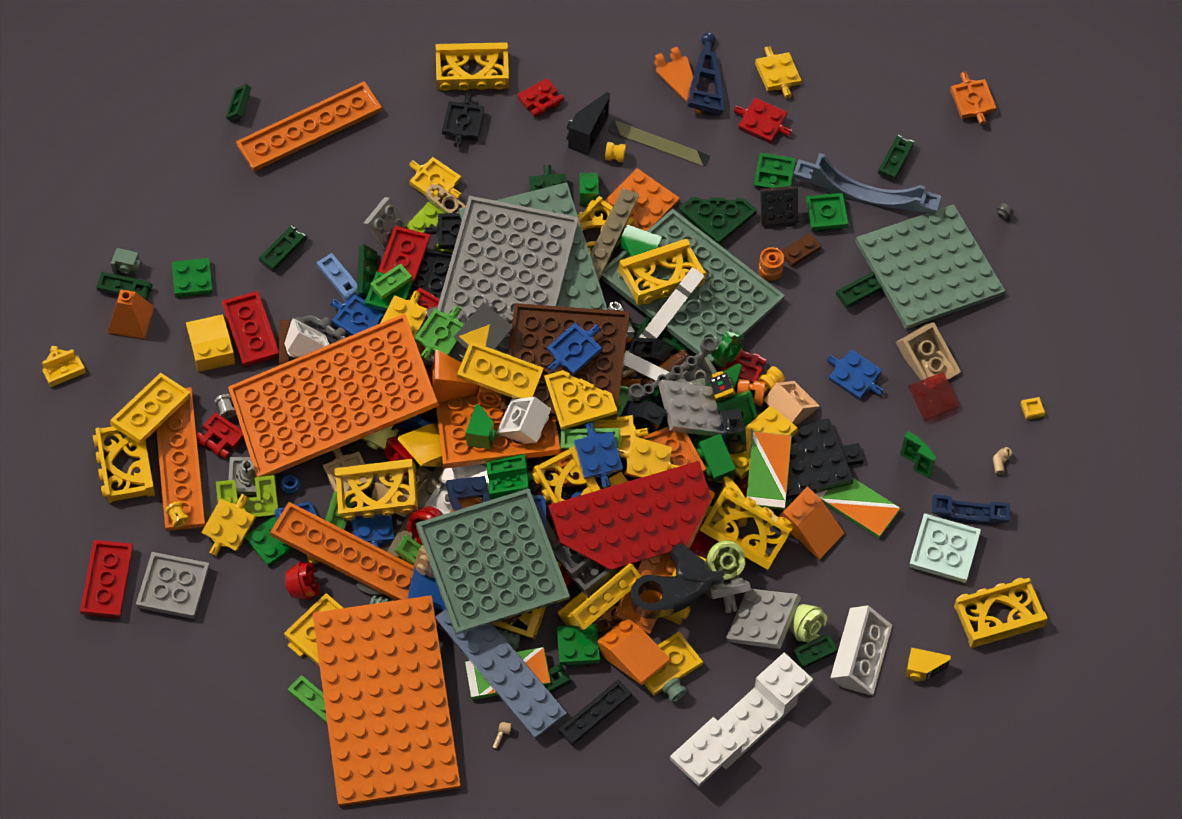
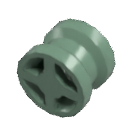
[662,677,687,703]

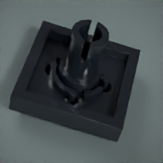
[760,185,799,226]

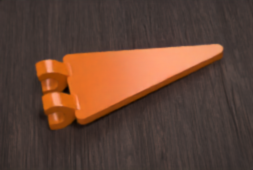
[654,47,702,114]

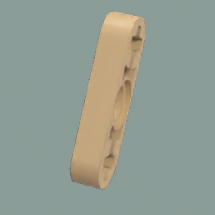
[426,184,466,213]

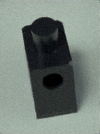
[720,409,747,454]

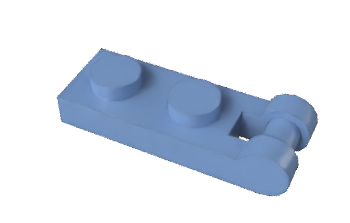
[317,253,358,302]

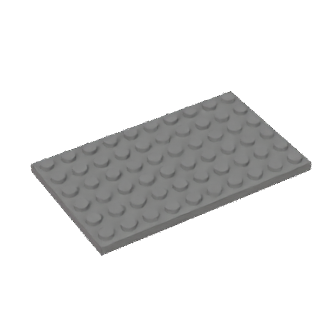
[423,196,579,365]

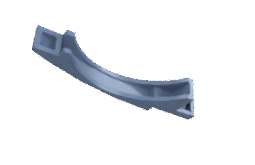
[792,153,941,213]

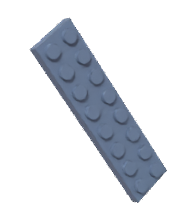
[435,609,567,739]

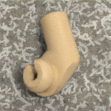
[993,447,1012,475]

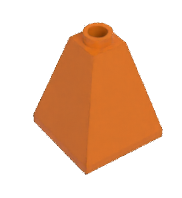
[108,290,154,340]
[429,350,481,403]

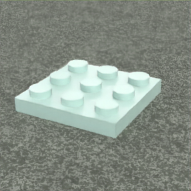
[909,513,981,583]

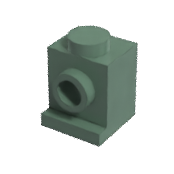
[111,248,142,275]

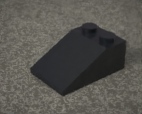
[566,92,610,155]

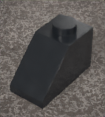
[629,337,673,363]
[620,401,667,433]

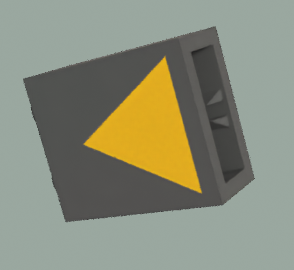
[453,302,514,350]

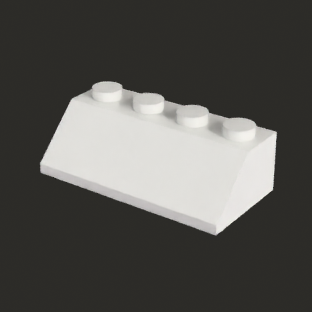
[830,606,892,695]

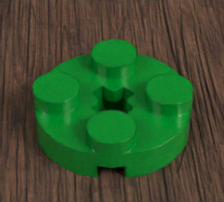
[711,331,744,368]

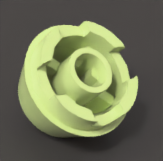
[361,426,399,450]
[707,541,745,580]
[789,604,827,643]

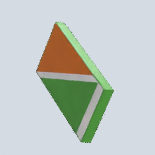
[746,431,792,510]
[815,478,901,539]
[465,647,551,700]

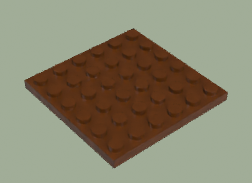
[500,303,630,420]

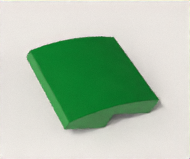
[754,153,796,188]
[900,431,936,479]
[487,454,529,499]

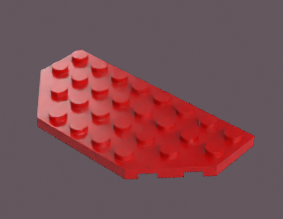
[548,461,711,570]

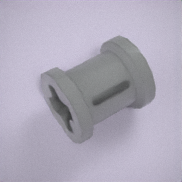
[214,394,236,419]

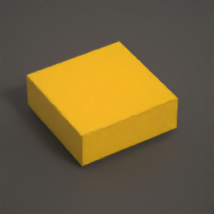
[1020,397,1045,420]

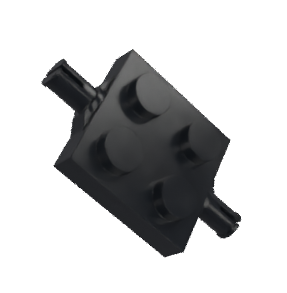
[442,93,485,148]
[425,213,462,249]

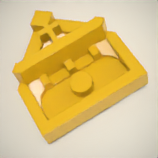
[42,346,86,388]

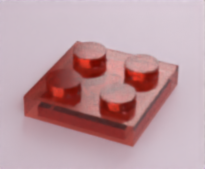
[908,372,960,421]

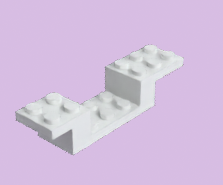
[670,653,813,787]

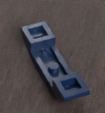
[932,494,1010,524]

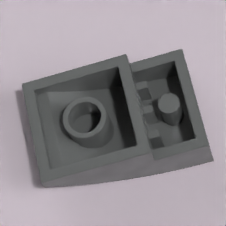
[551,541,618,598]

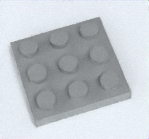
[658,380,724,437]
[136,552,210,619]
[726,589,801,649]

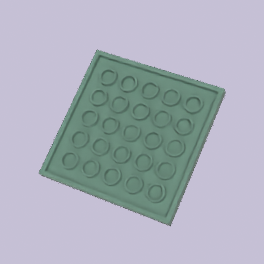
[855,204,1005,329]
[416,489,570,635]

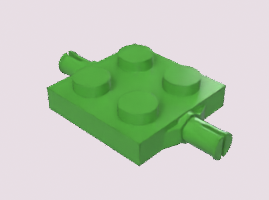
[414,306,464,361]

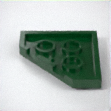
[678,197,757,244]

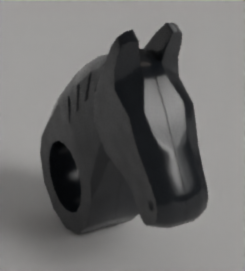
[631,544,725,619]

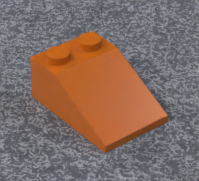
[779,487,844,560]
[597,617,671,685]

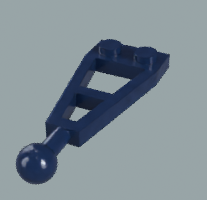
[687,32,724,115]
[446,476,489,511]

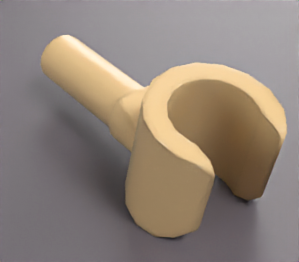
[492,722,511,749]

